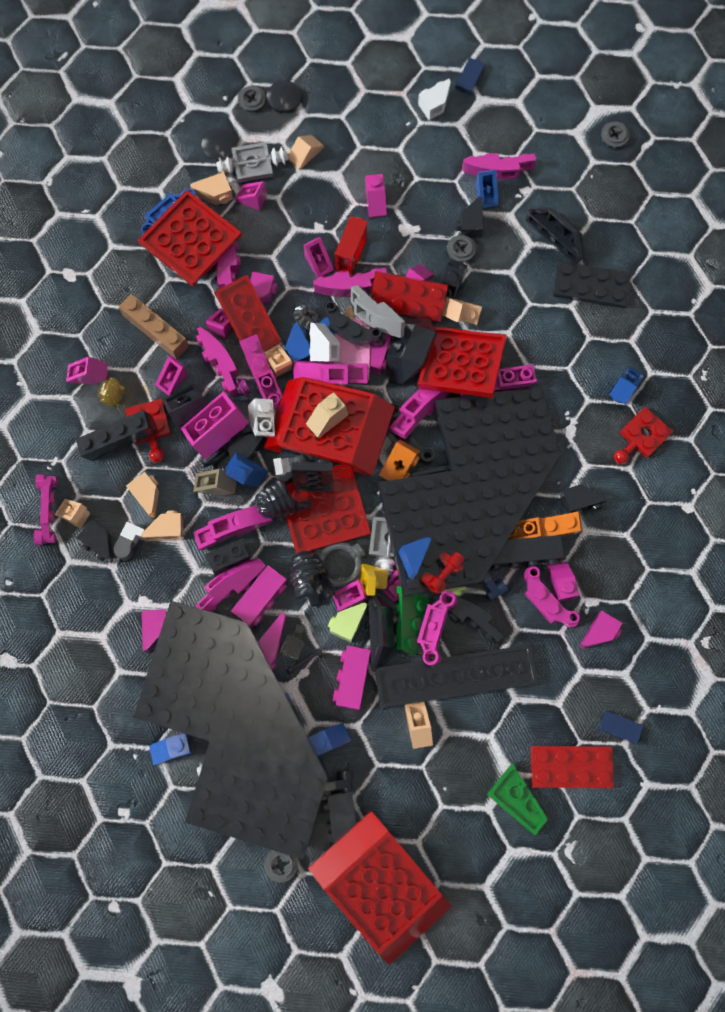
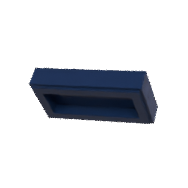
[455,57,485,94]
[598,711,644,745]

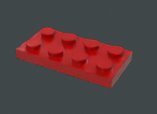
[371,271,448,322]
[214,275,282,351]
[530,746,614,788]

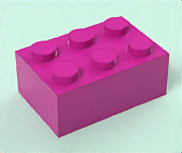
[181,391,249,460]

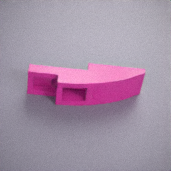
[462,153,536,180]
[217,241,241,289]
[313,268,387,297]
[196,327,238,397]
[239,334,283,409]
[293,361,368,384]
[461,365,537,397]
[389,389,449,440]
[193,506,273,551]
[196,558,266,612]

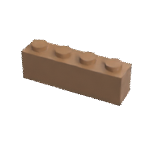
[118,294,189,360]

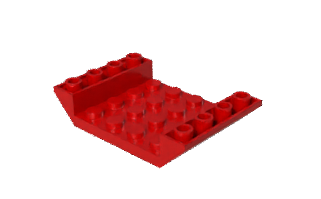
[264,377,395,477]
[308,811,452,965]

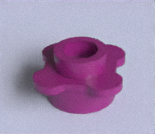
[235,379,251,398]

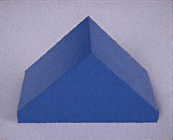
[475,169,499,208]
[398,537,432,579]

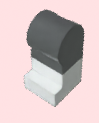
[273,455,309,479]
[114,522,145,561]

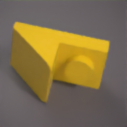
[360,564,388,595]

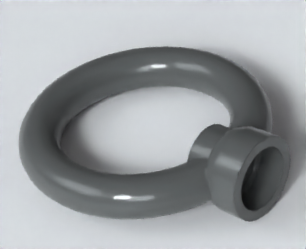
[318,542,366,588]

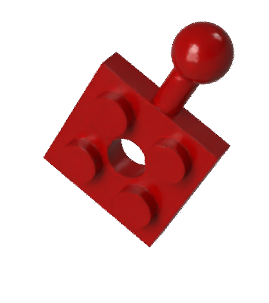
[125,399,171,463]
[614,407,673,465]

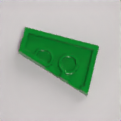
[397,586,430,656]
[486,763,548,836]

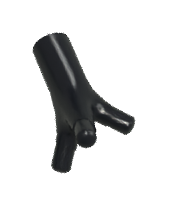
[201,450,227,470]

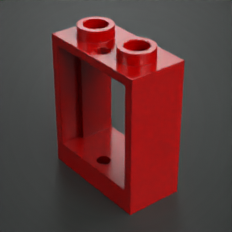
[335,216,368,276]

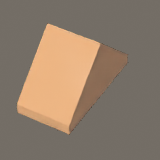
[287,135,324,170]

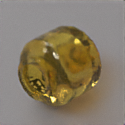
[97,377,124,407]

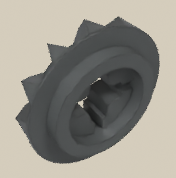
[238,86,266,112]
[601,122,630,148]
[447,235,476,263]
[294,305,322,330]
[264,850,297,883]

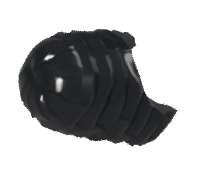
[255,471,313,519]
[289,550,335,607]

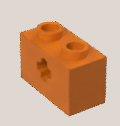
[379,440,420,481]

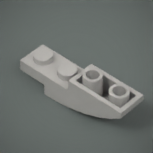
[351,285,405,338]

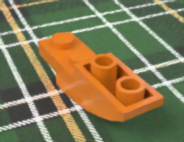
[508,512,583,540]

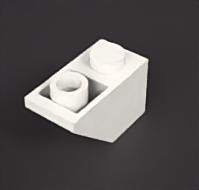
[418,79,451,120]
[309,323,340,362]
[248,398,275,437]

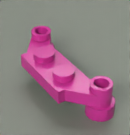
[34,474,57,545]
[523,567,580,628]
[417,591,458,666]

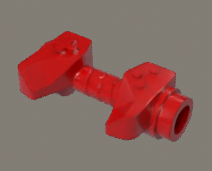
[421,552,465,594]

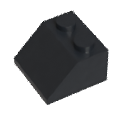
[162,384,207,432]

